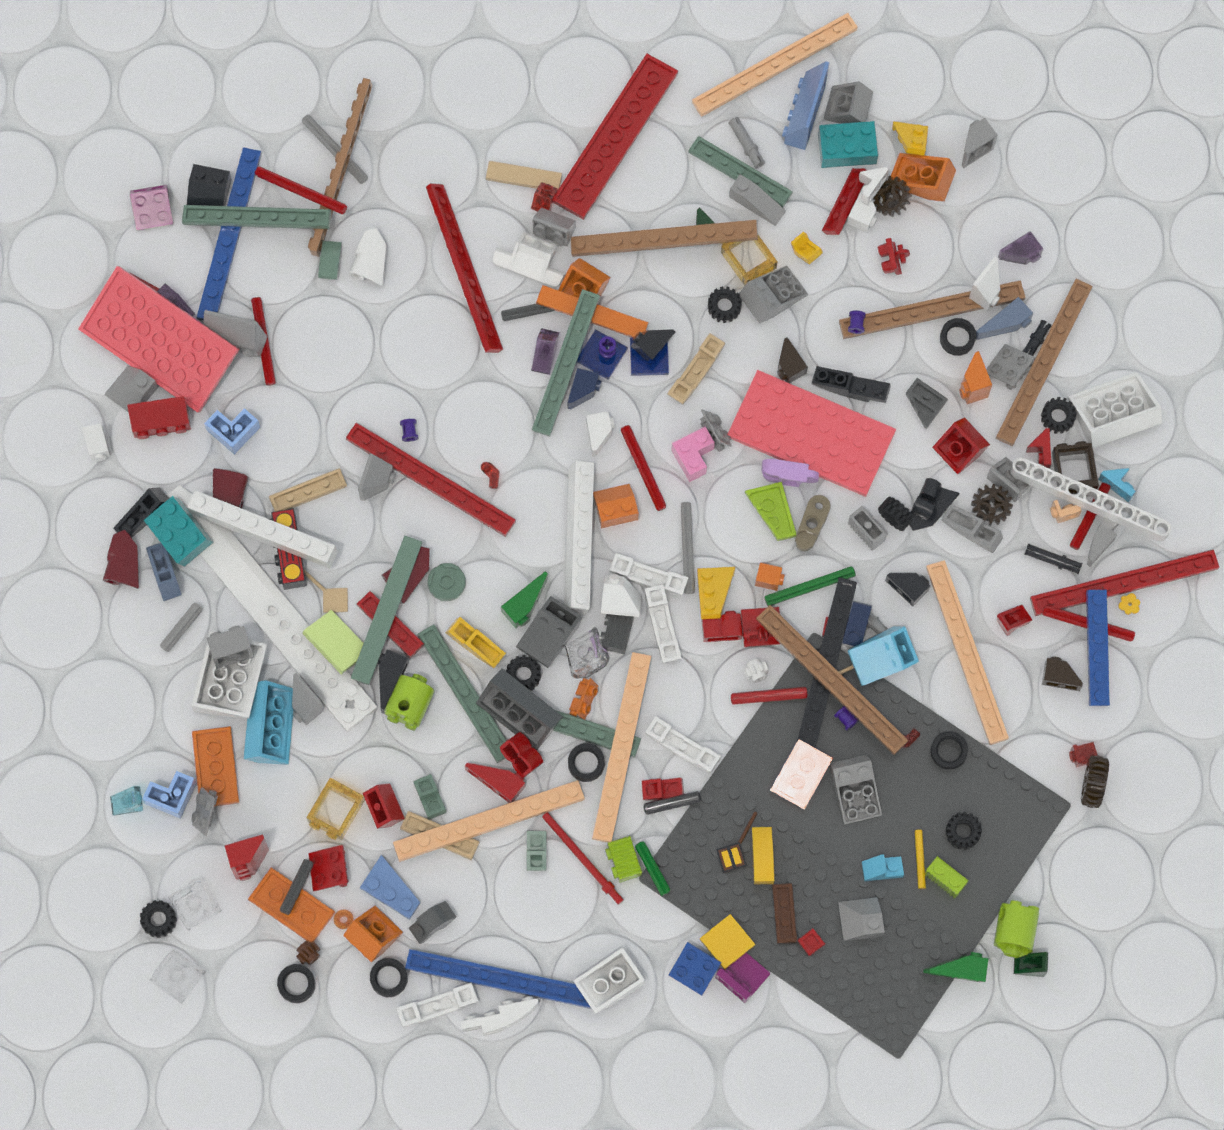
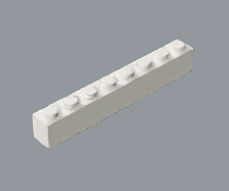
[564,460,594,615]
[187,490,338,569]

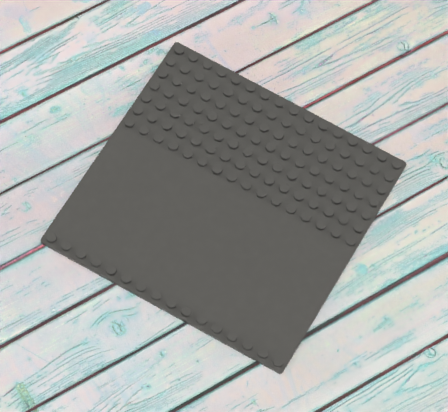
[639,633,1071,1059]

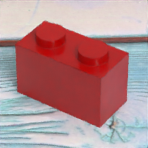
[363,783,405,829]

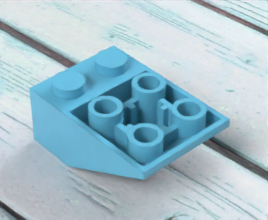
[847,626,919,686]

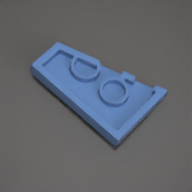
[360,855,420,920]

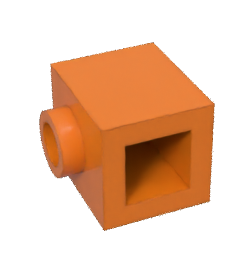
[755,563,785,591]

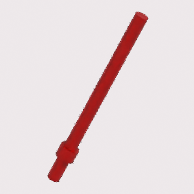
[542,812,624,905]

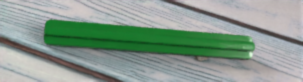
[764,566,856,606]

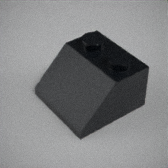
[186,164,232,206]

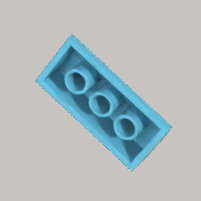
[244,680,293,765]

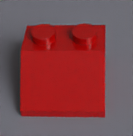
[932,417,990,474]

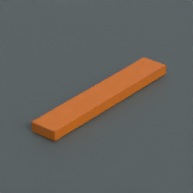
[536,285,649,338]

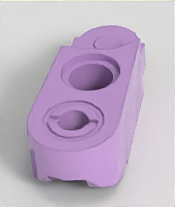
[761,459,819,487]

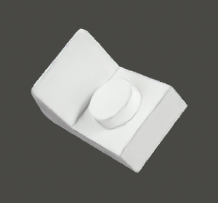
[859,167,888,205]

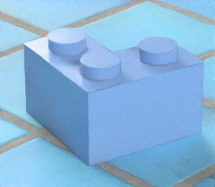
[204,408,260,454]
[142,771,197,819]

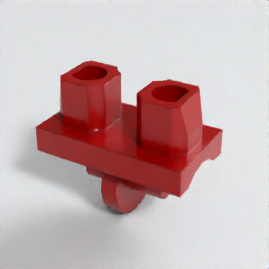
[878,238,910,275]

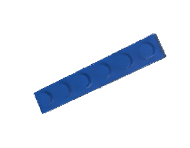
[1086,590,1110,706]

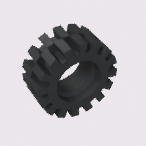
[708,286,742,323]
[1041,397,1077,434]
[878,496,914,531]
[506,655,541,690]
[945,812,982,850]
[140,900,177,938]

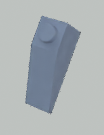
[976,297,1033,340]
[146,543,182,601]

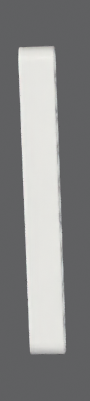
[1010,457,1171,541]

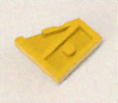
[892,121,928,156]

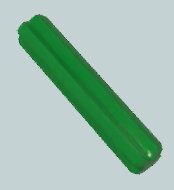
[635,841,670,896]

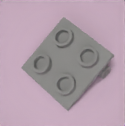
[986,344,1035,390]
[700,409,732,452]
[191,787,218,836]

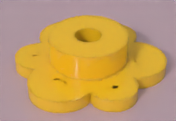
[1118,593,1141,615]

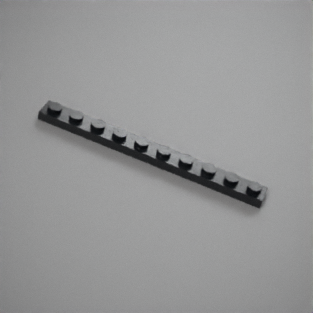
[797,578,857,748]

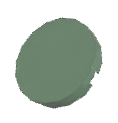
[428,563,466,601]

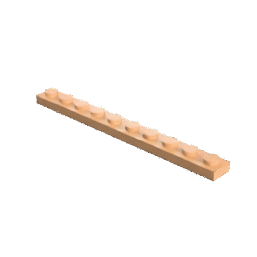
[692,13,858,117]
[926,560,1009,745]
[592,652,651,843]
[393,780,585,862]

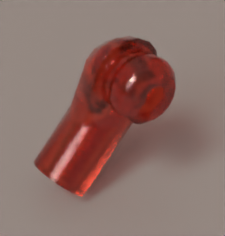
[481,462,499,489]
[903,728,921,748]

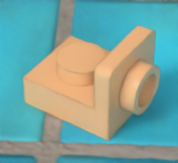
[1050,500,1082,523]

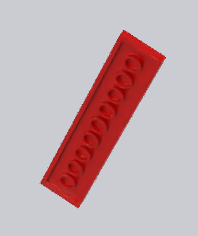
[552,53,678,220]

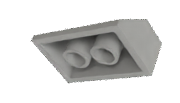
[204,310,267,357]

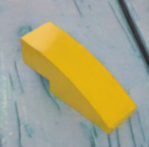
[445,617,506,668]
[752,827,774,885]

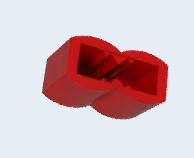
[701,611,743,642]
[500,732,544,778]

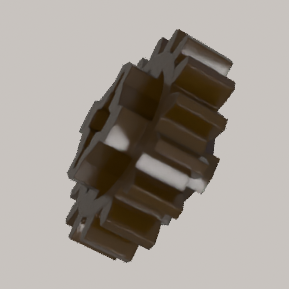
[873,176,912,217]
[971,484,1013,526]

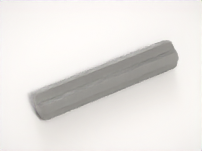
[160,603,203,652]

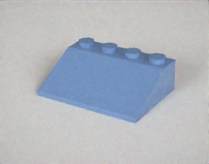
[782,61,830,150]

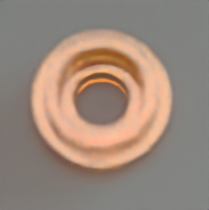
[334,909,353,930]

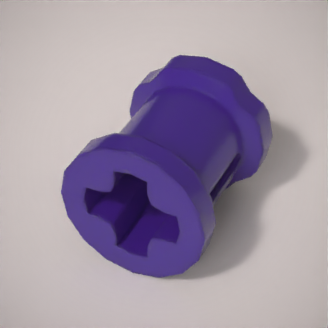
[848,310,866,334]
[599,336,616,359]
[400,419,418,442]
[834,707,859,731]

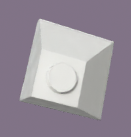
[969,256,1000,311]
[601,574,642,617]

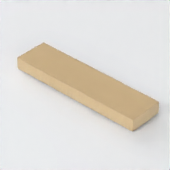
[486,161,562,192]
[269,468,347,511]
[400,811,480,861]

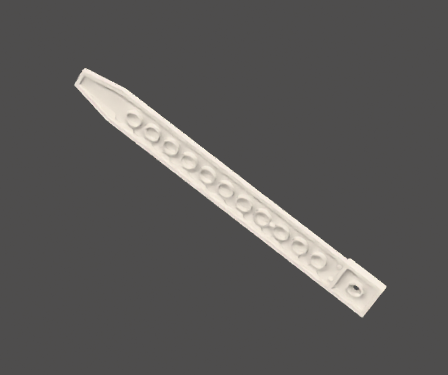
[167,485,378,732]

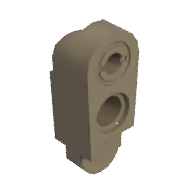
[795,495,831,552]

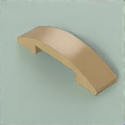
[667,333,725,404]

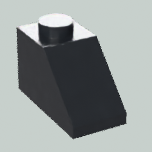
[631,329,676,361]
[885,573,930,607]

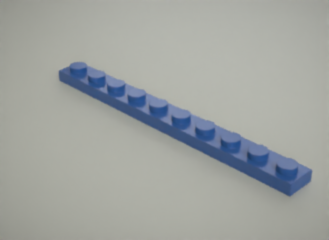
[197,147,262,321]
[405,949,592,1009]

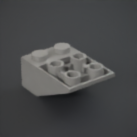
[739,265,808,324]
[829,754,882,825]

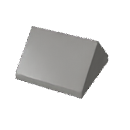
[987,457,1031,502]

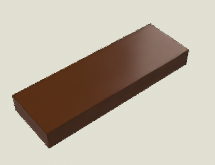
[772,883,797,944]

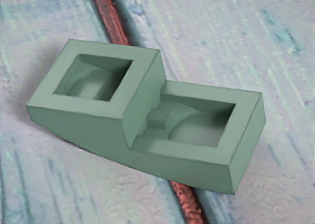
[318,241,342,280]
[413,774,447,820]
[527,831,546,871]

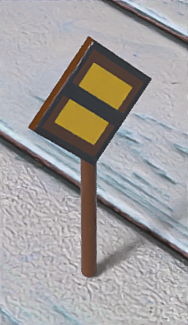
[716,811,757,873]

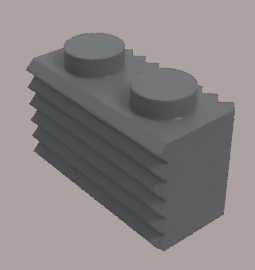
[599,614,634,655]

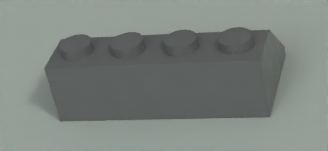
[476,669,563,750]

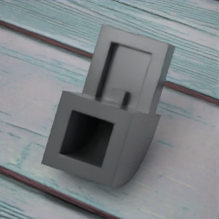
[409,901,457,944]

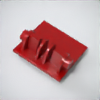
[741,607,780,647]
[308,845,349,891]

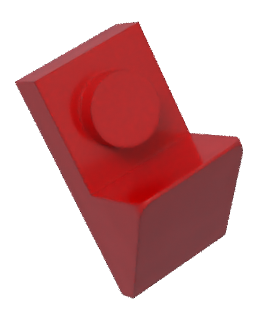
[1026,428,1052,469]
[997,605,1032,636]

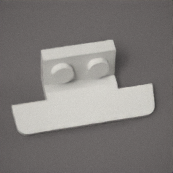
[493,232,565,287]

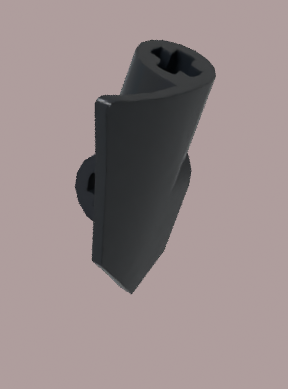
[909,478,960,531]

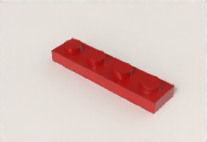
[822,168,867,235]
[356,591,424,658]

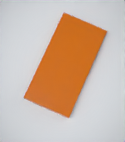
[192,726,239,806]
[248,867,335,944]

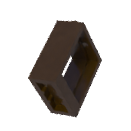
[1052,441,1099,494]

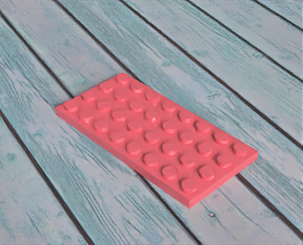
[78,266,240,412]
[727,370,896,497]

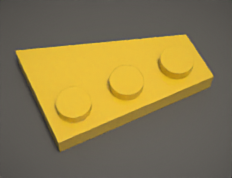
[697,567,735,619]

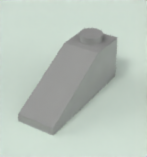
[729,174,786,226]

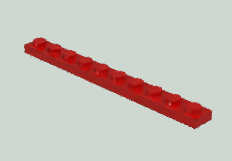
[426,183,503,353]
[346,423,516,537]
[1030,550,1219,616]

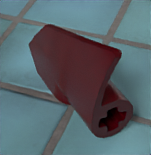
[213,468,249,509]
[103,530,139,589]
[381,546,430,604]

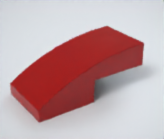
[642,778,684,800]

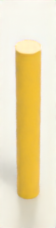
[915,830,926,889]

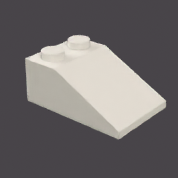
[573,947,645,1014]

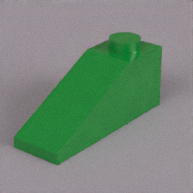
[501,571,548,628]
[923,952,989,982]

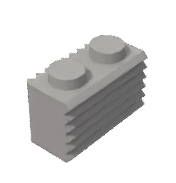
[848,506,888,550]

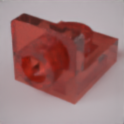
[531,182,558,212]
[1069,742,1098,768]

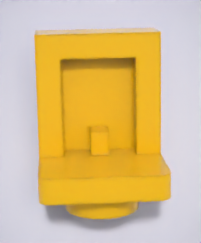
[791,232,823,264]

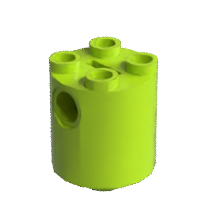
[384,674,435,731]
[993,900,1039,958]

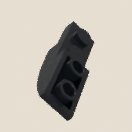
[812,366,891,403]

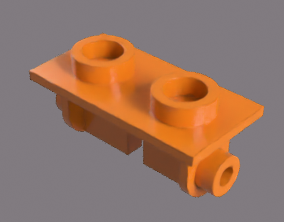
[569,678,598,720]

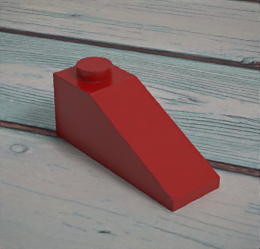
[465,763,526,803]

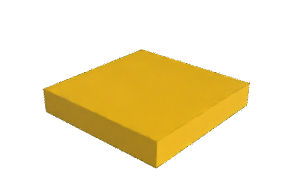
[699,914,755,970]

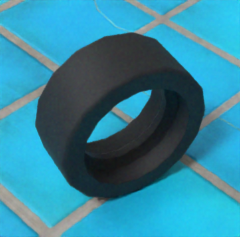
[940,318,976,356]
[930,731,968,770]
[568,743,605,782]
[370,958,408,997]
[277,964,316,1003]

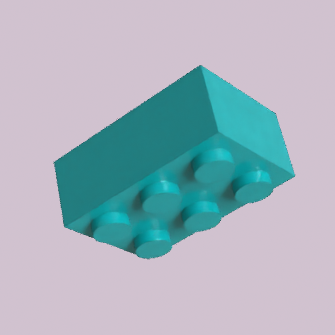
[818,121,878,168]
[144,496,213,567]

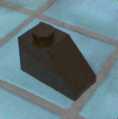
[777,337,808,383]
[1042,657,1083,692]

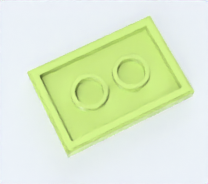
[302,610,364,674]

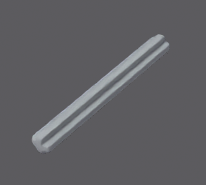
[302,115,368,184]
[681,502,695,594]

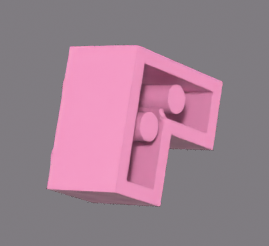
[671,426,715,482]

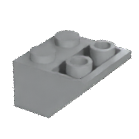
[532,208,576,247]

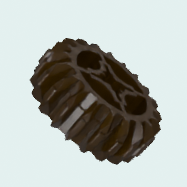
[1081,755,1109,808]

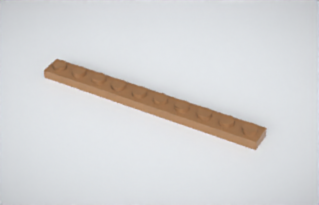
[308,78,373,257]
[571,220,758,257]
[996,278,1093,447]
[839,280,1025,339]
[756,605,908,755]

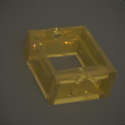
[721,235,778,286]
[306,778,365,840]

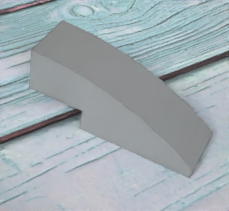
[941,504,1003,553]
[1087,508,1124,567]

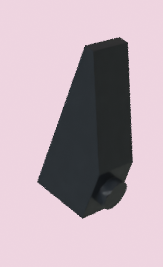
[113,487,169,538]
[377,649,409,714]

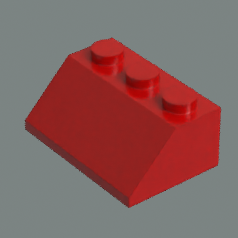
[127,396,191,439]
[224,834,269,881]

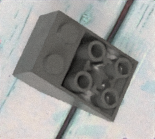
[516,596,582,668]

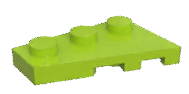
[745,482,797,541]

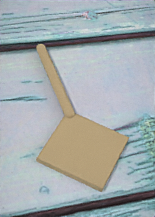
[304,569,348,613]

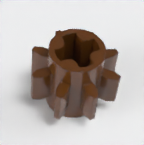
[296,941,321,965]

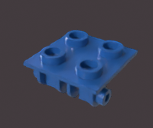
[669,942,722,996]

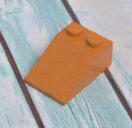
[891,153,956,201]

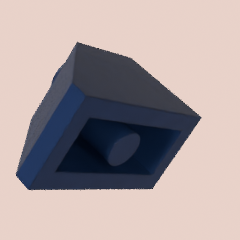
[567,368,602,409]
[842,601,872,646]

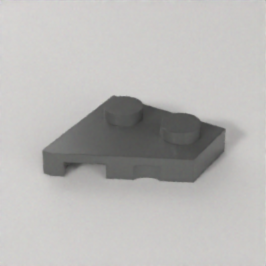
[906,378,948,429]

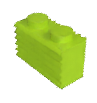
[605,836,642,883]
[925,856,969,898]

